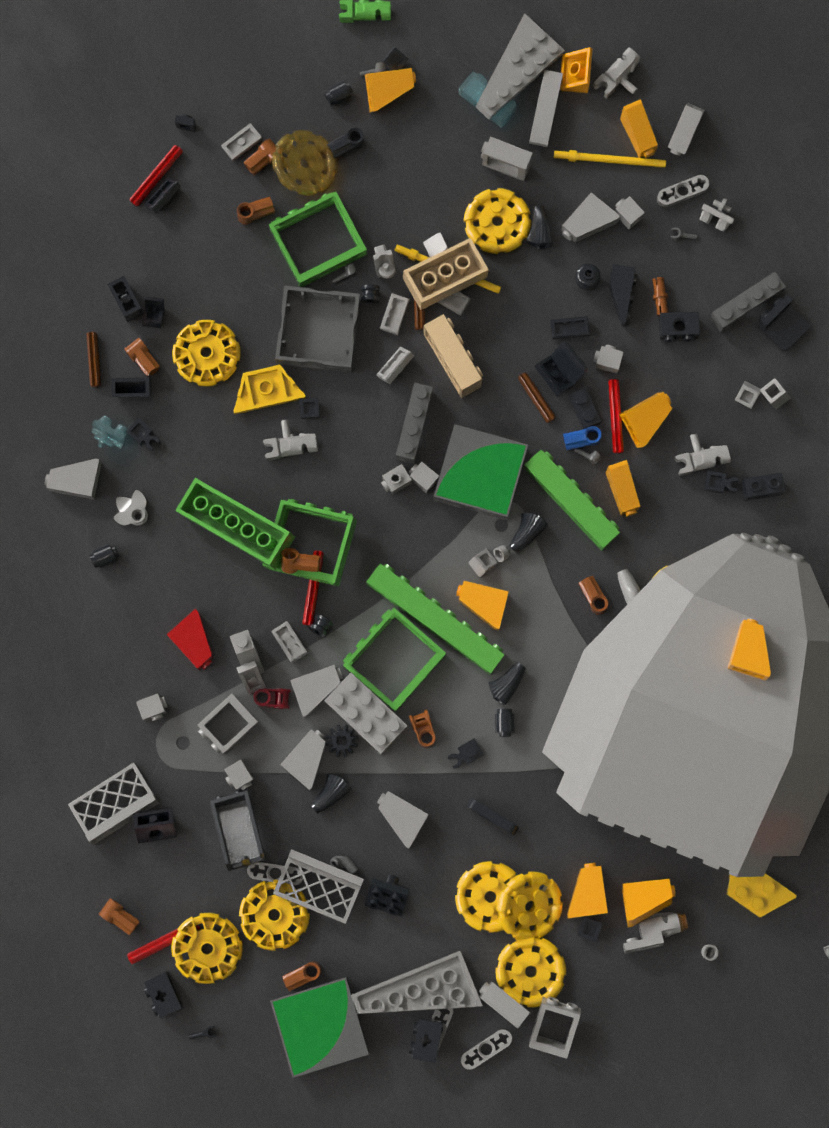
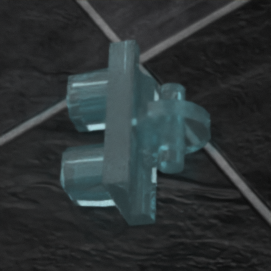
[92,415,127,448]

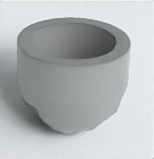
[494,545,511,562]
[701,944,718,961]

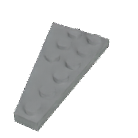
[476,14,565,120]
[351,951,483,1014]

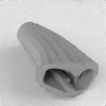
[617,569,641,605]

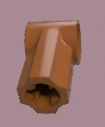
[244,139,283,176]
[237,197,275,225]
[124,338,161,377]
[281,548,320,574]
[578,576,608,615]
[99,898,140,935]
[282,961,322,992]

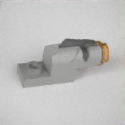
[623,912,688,954]

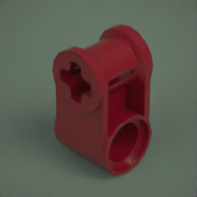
[254,688,291,709]

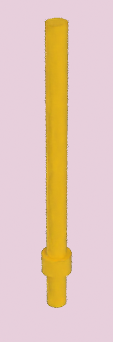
[554,150,666,168]
[395,244,501,294]

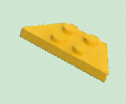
[233,365,306,415]
[727,874,797,917]

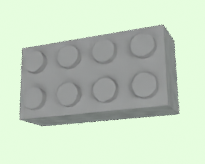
[324,673,408,755]

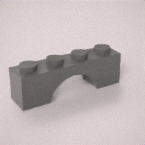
[710,272,786,333]
[396,382,433,464]

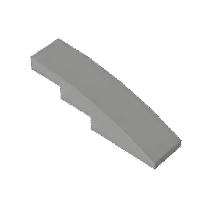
[529,70,563,147]

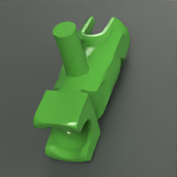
[339,0,391,23]

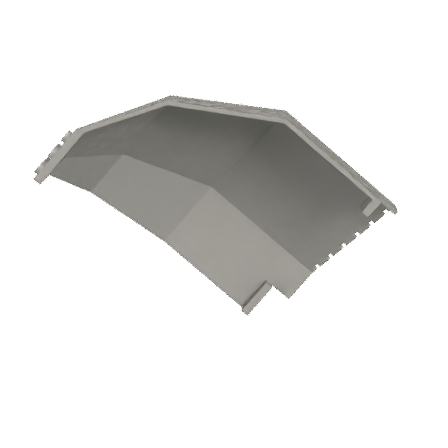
[542,533,829,877]

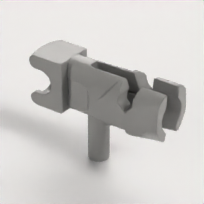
[593,48,640,98]
[263,420,318,461]
[675,434,731,476]

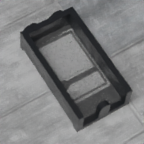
[210,790,266,871]

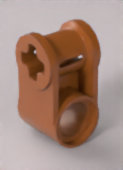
[409,709,436,749]

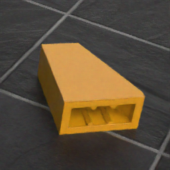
[365,68,416,112]
[620,99,658,158]
[619,392,672,448]
[606,460,640,517]
[456,581,508,631]
[727,619,771,681]
[567,863,608,918]
[622,879,675,928]

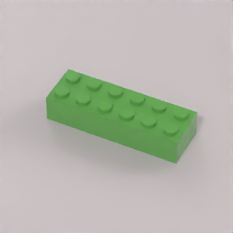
[175,478,295,570]

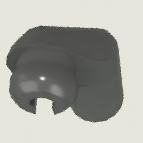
[330,856,359,875]

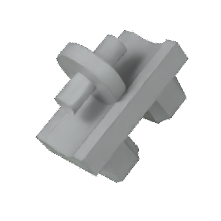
[700,198,734,232]
[373,245,396,279]

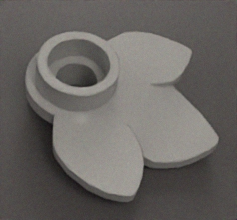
[114,490,148,526]

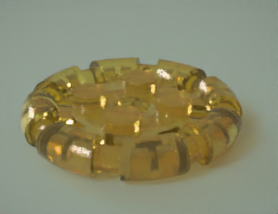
[272,130,338,196]

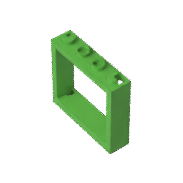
[269,191,367,287]
[262,499,357,587]
[343,608,446,713]

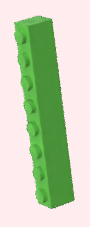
[367,564,504,675]

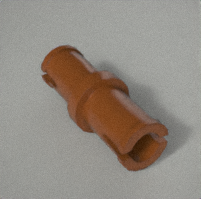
[652,277,669,317]

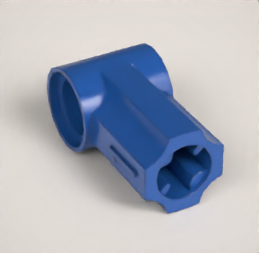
[563,426,601,450]

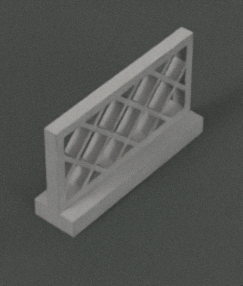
[68,763,159,845]
[273,849,364,924]

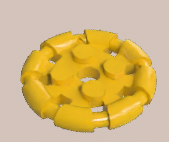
[464,188,532,254]
[172,320,241,386]
[455,861,517,933]
[497,871,563,940]
[239,880,310,951]
[171,913,243,984]
[495,936,566,1008]

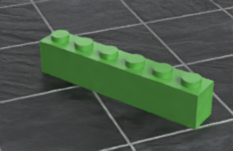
[524,450,620,551]

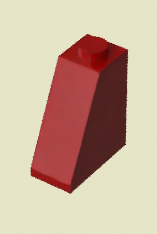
[167,609,214,670]

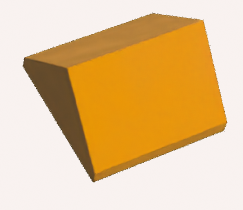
[560,47,593,93]

